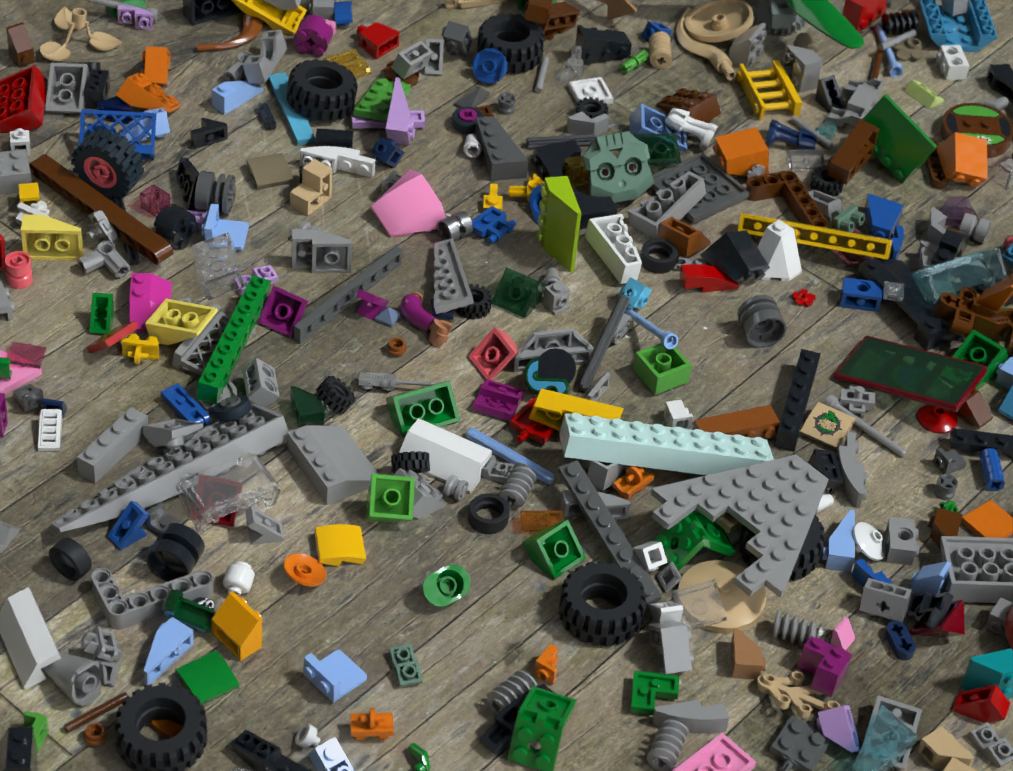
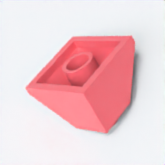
[468,327,518,380]

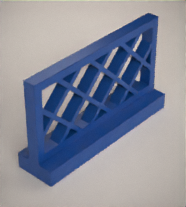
[78,109,157,159]

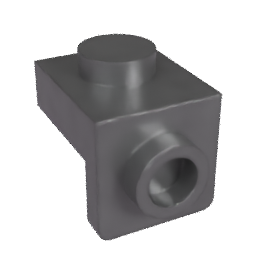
[13,383,44,412]

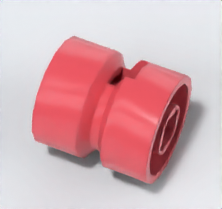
[5,251,33,289]

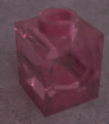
[140,184,171,217]

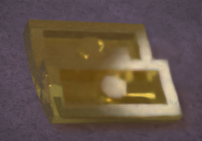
[324,49,372,78]

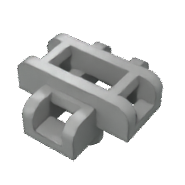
[87,210,117,242]
[840,386,875,417]
[82,626,123,662]

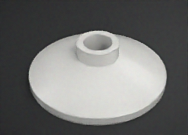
[853,522,886,561]

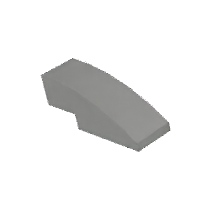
[561,490,630,522]
[652,700,729,734]

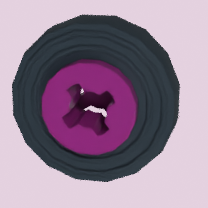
[452,107,484,133]

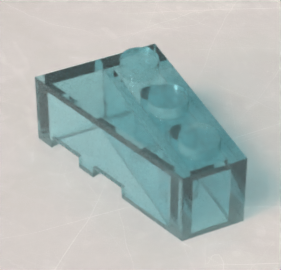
[851,704,917,771]

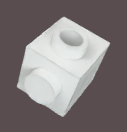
[633,541,668,572]

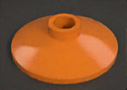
[283,554,326,587]

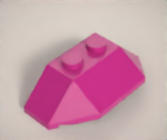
[130,273,172,332]

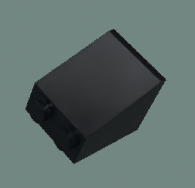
[700,230,770,282]
[0,727,37,771]

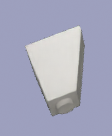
[757,220,802,281]

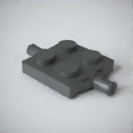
[769,715,832,771]

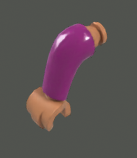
[400,291,452,347]

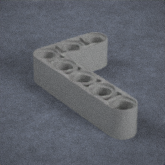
[91,568,214,630]

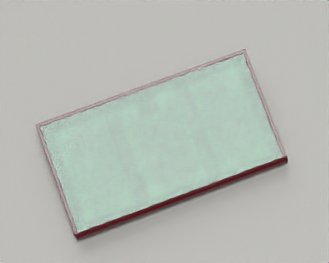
[834,335,987,412]

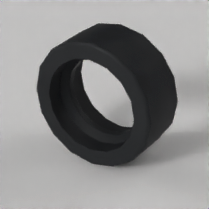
[640,239,678,273]
[468,493,510,534]
[49,537,92,581]

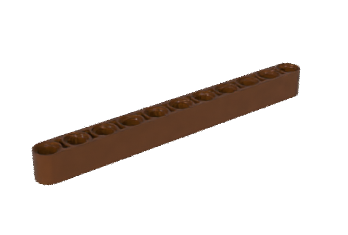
[29,154,174,265]

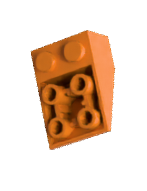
[116,73,181,113]

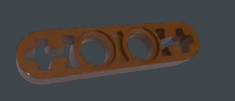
[925,138,948,189]

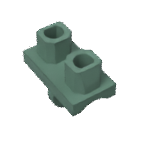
[831,204,865,232]

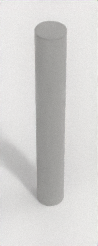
[879,30,916,51]
[535,56,549,93]
[790,115,833,149]

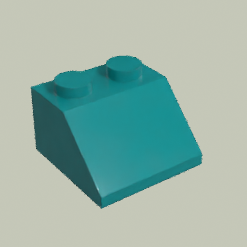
[961,649,1013,700]

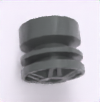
[195,171,236,215]
[737,295,787,348]

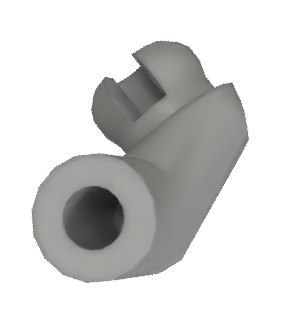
[983,96,1009,110]

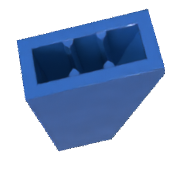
[864,193,904,239]

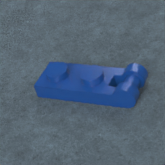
[161,383,211,426]

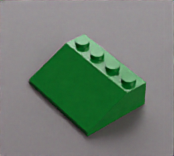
[862,94,937,184]

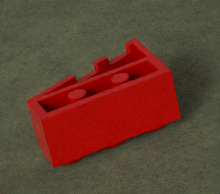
[842,0,887,33]

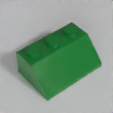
[385,381,460,437]

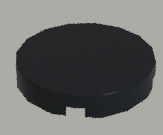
[539,348,576,384]

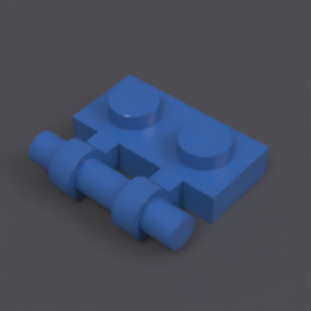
[472,206,516,244]

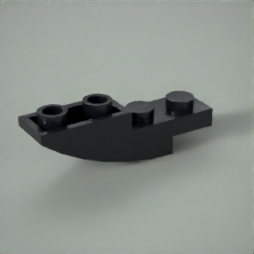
[479,684,555,756]
[230,730,312,771]

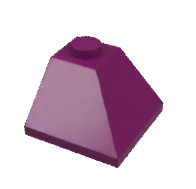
[258,285,308,338]

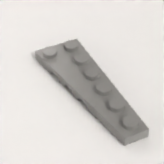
[434,238,474,314]

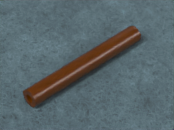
[870,48,884,80]
[63,692,128,733]

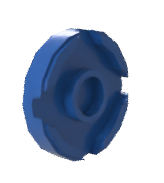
[472,48,507,84]

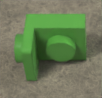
[23,711,49,753]

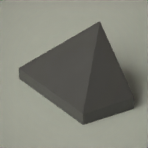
[455,86,490,108]

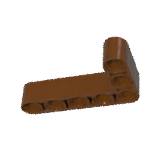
[746,171,828,228]

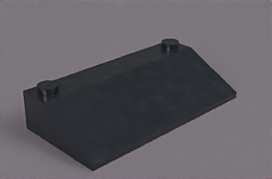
[856,257,972,351]

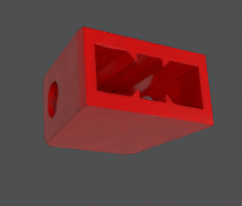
[356,22,400,60]

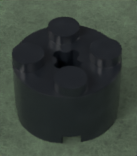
[154,203,199,249]

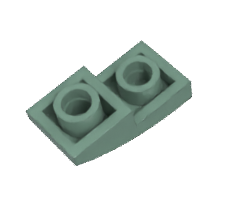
[389,644,423,687]

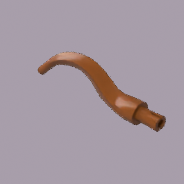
[197,13,263,51]

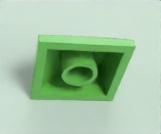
[365,474,415,523]

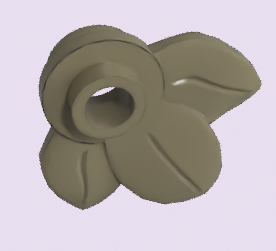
[891,38,923,60]

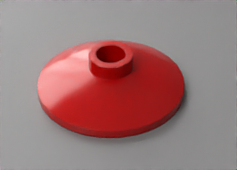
[917,404,958,434]

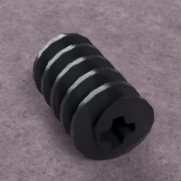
[881,11,919,35]

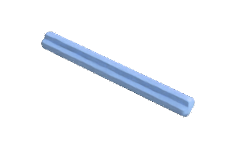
[466,427,555,485]

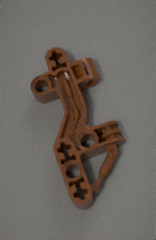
[933,287,1013,354]

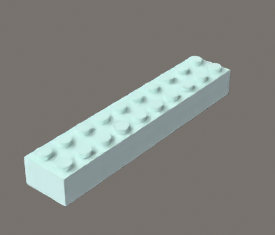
[559,413,774,475]

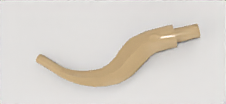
[676,8,736,81]

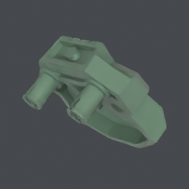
[582,131,654,203]

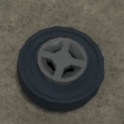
[214,395,251,421]

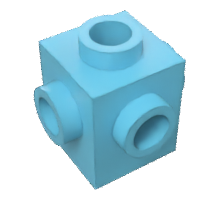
[618,277,652,310]

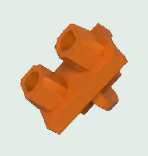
[613,466,654,500]
[350,708,394,741]

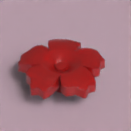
[792,288,816,307]

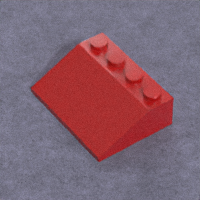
[0,65,47,133]

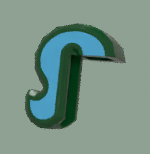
[524,357,570,395]
[161,589,216,633]

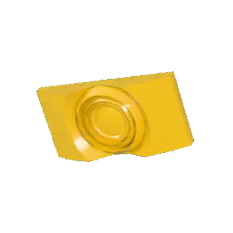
[232,0,307,36]

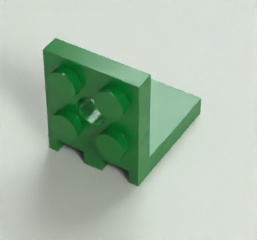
[651,511,736,571]
[507,686,577,771]

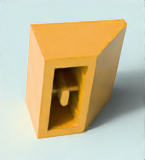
[212,591,263,661]

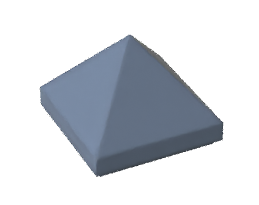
[374,306,401,327]

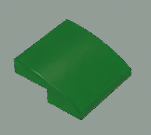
[175,650,240,705]

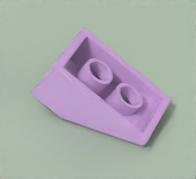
[386,78,415,145]

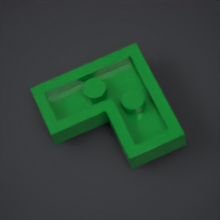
[630,671,679,715]

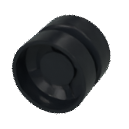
[146,523,205,582]

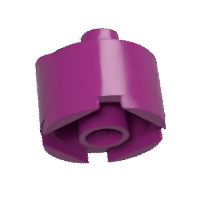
[294,15,333,57]

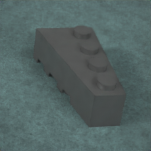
[475,116,528,181]

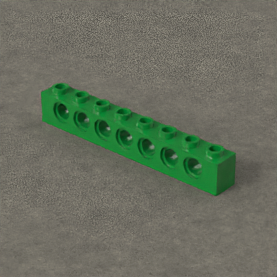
[197,275,271,405]

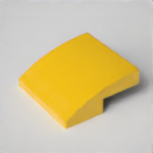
[314,524,366,566]

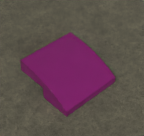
[472,379,525,421]

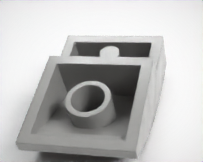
[292,229,352,273]
[859,695,922,771]

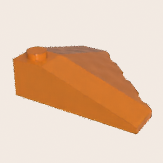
[976,274,1013,310]

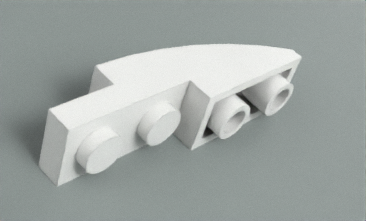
[300,146,375,178]

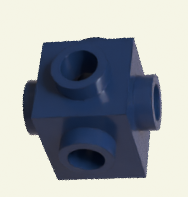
[371,137,405,168]

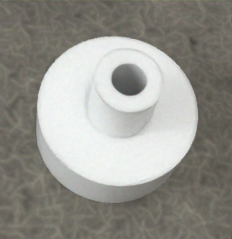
[295,723,320,749]

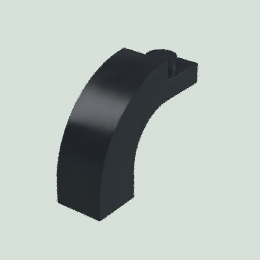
[931,227,969,271]

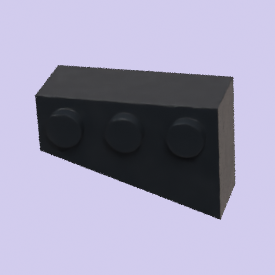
[574,25,632,65]

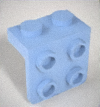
[201,204,249,250]
[303,650,367,703]

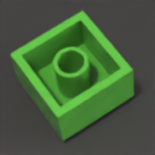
[633,343,692,395]

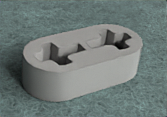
[611,313,632,344]

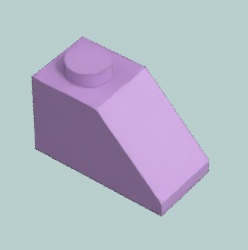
[816,705,861,752]

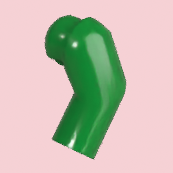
[408,743,430,771]

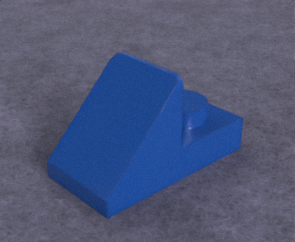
[107,501,149,549]

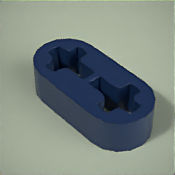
[885,621,916,660]

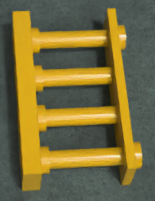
[736,60,802,121]

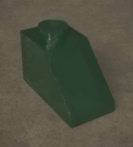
[290,386,328,428]

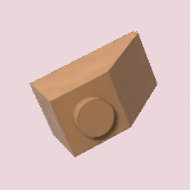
[731,629,766,680]

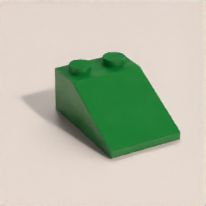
[940,329,1008,390]

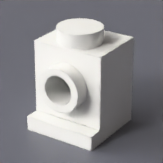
[10,128,31,156]
[664,400,693,430]

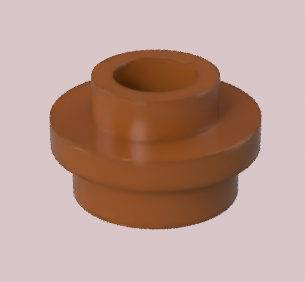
[387,337,407,356]
[83,723,108,746]

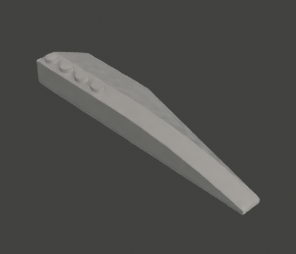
[51,403,289,532]

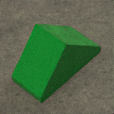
[89,293,114,334]

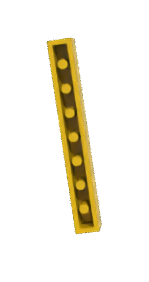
[738,213,893,260]

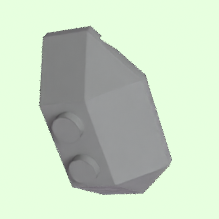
[513,328,593,372]

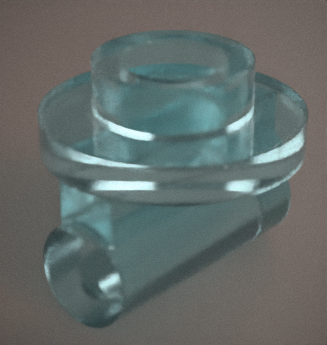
[815,121,837,139]

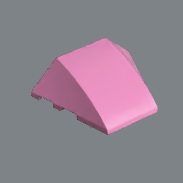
[371,169,446,237]

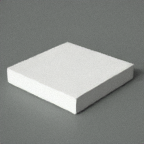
[568,77,614,104]

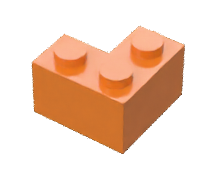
[141,46,171,86]

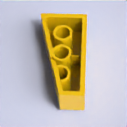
[529,388,624,431]

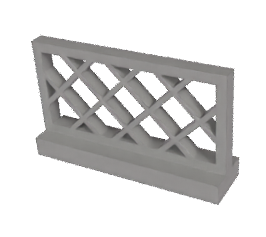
[172,303,256,376]

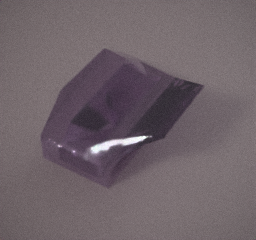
[939,197,979,226]

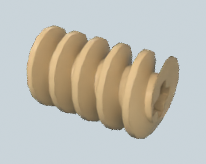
[649,32,672,69]

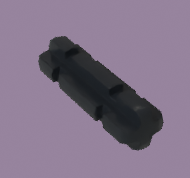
[258,102,277,130]

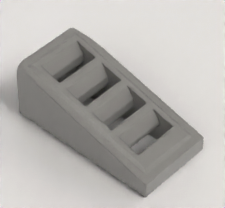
[808,189,841,218]

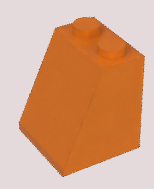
[713,127,769,176]
[937,132,988,186]

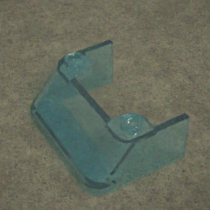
[911,248,1008,304]

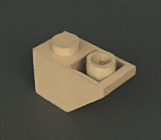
[917,726,974,770]

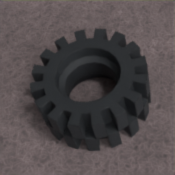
[575,97,608,119]
[810,165,844,197]
[456,284,492,319]
[316,376,356,414]
[391,451,430,473]

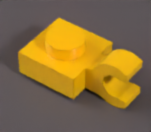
[483,183,503,212]

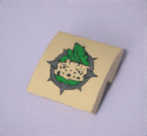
[800,402,856,451]

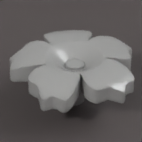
[746,164,766,178]

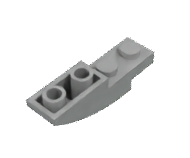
[836,432,867,508]

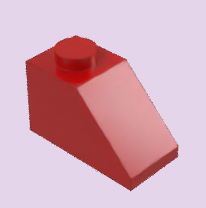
[952,684,1011,723]

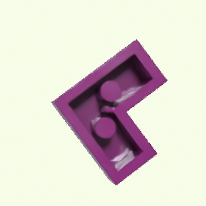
[797,636,853,697]

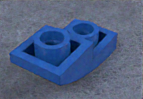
[334,1,353,26]
[889,226,904,260]
[852,558,893,588]

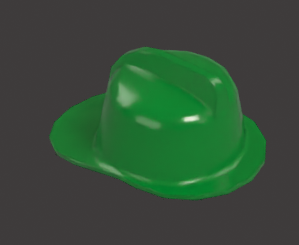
[423,564,471,607]

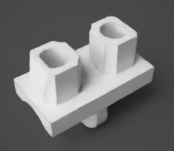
[15,201,50,225]

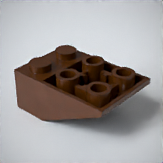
[656,88,721,122]

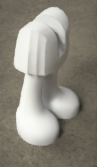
[665,108,718,152]

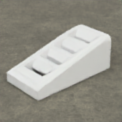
[38,409,63,451]

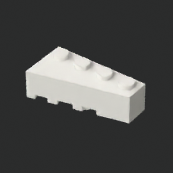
[585,214,642,284]

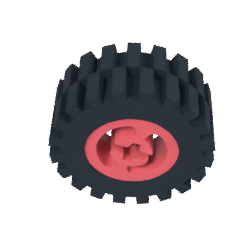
[71,129,144,200]

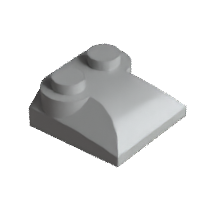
[143,419,203,450]

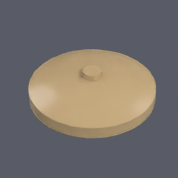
[685,0,754,42]
[677,560,766,634]

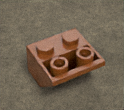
[658,217,711,258]

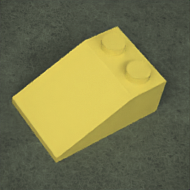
[21,214,83,261]
[145,298,218,345]

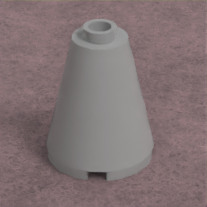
[43,653,107,706]

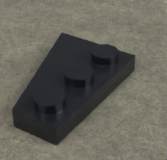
[176,157,199,211]

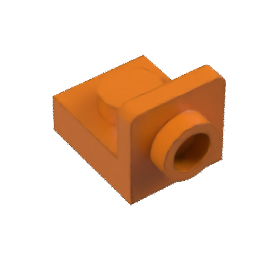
[534,644,559,685]

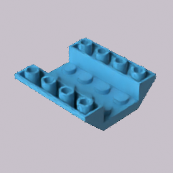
[919,0,997,52]

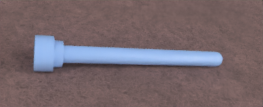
[875,24,903,77]
[625,309,678,349]

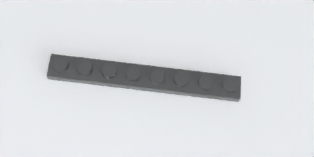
[294,246,402,344]
[558,460,662,607]

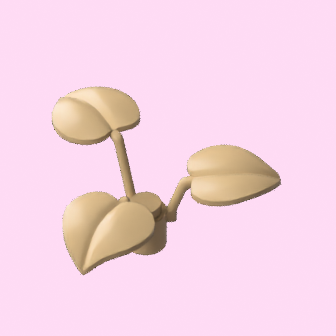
[40,7,122,61]

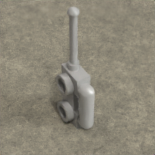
[359,372,434,390]

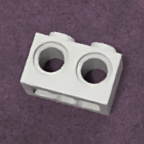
[936,45,969,80]

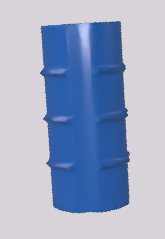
[979,448,1005,491]

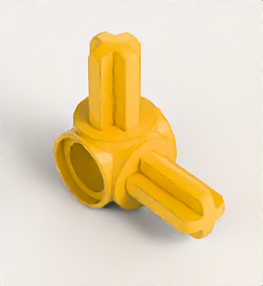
[508,174,544,202]

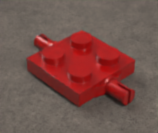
[509,398,558,445]

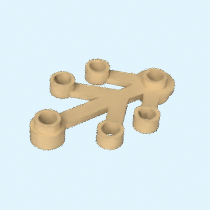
[757,671,840,718]

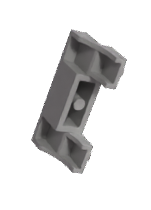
[825,78,885,127]

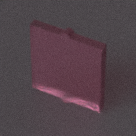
[7,342,46,369]

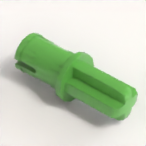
[619,50,649,74]

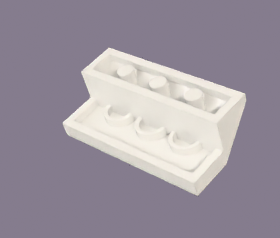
[400,418,492,494]
[0,587,61,690]

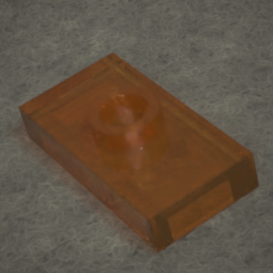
[520,511,564,532]

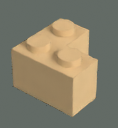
[290,159,332,216]

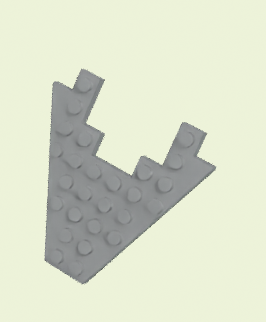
[651,455,829,598]

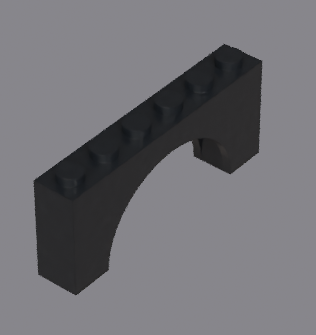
[531,139,618,230]

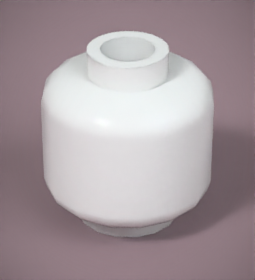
[223,561,255,596]

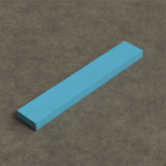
[268,72,315,145]

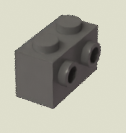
[442,21,473,57]

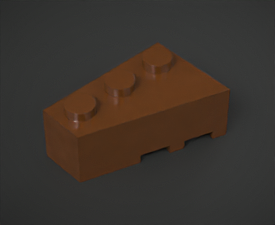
[538,1,581,41]
[827,119,879,185]

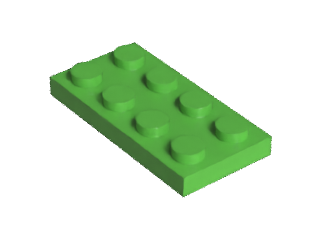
[354,78,411,121]

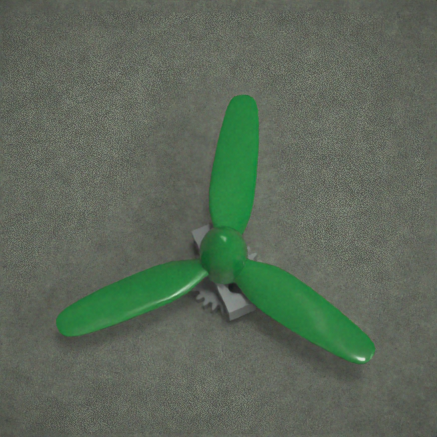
[753,0,864,49]

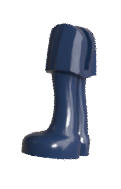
[765,119,817,153]

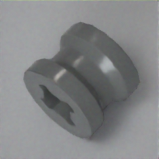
[497,93,516,115]
[934,474,958,500]

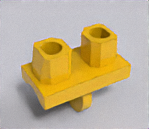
[121,333,159,365]

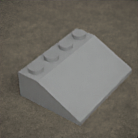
[287,425,378,505]
[940,536,1013,603]

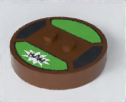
[940,103,1013,158]

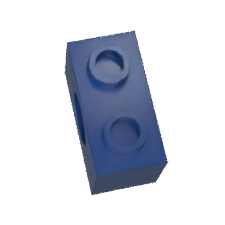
[840,277,882,312]

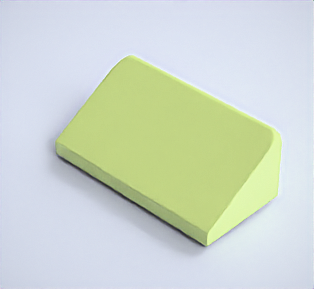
[905,80,944,109]

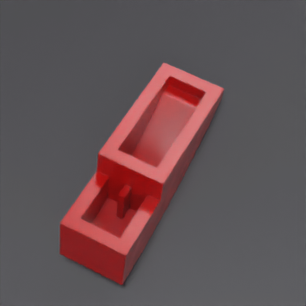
[679,264,739,293]

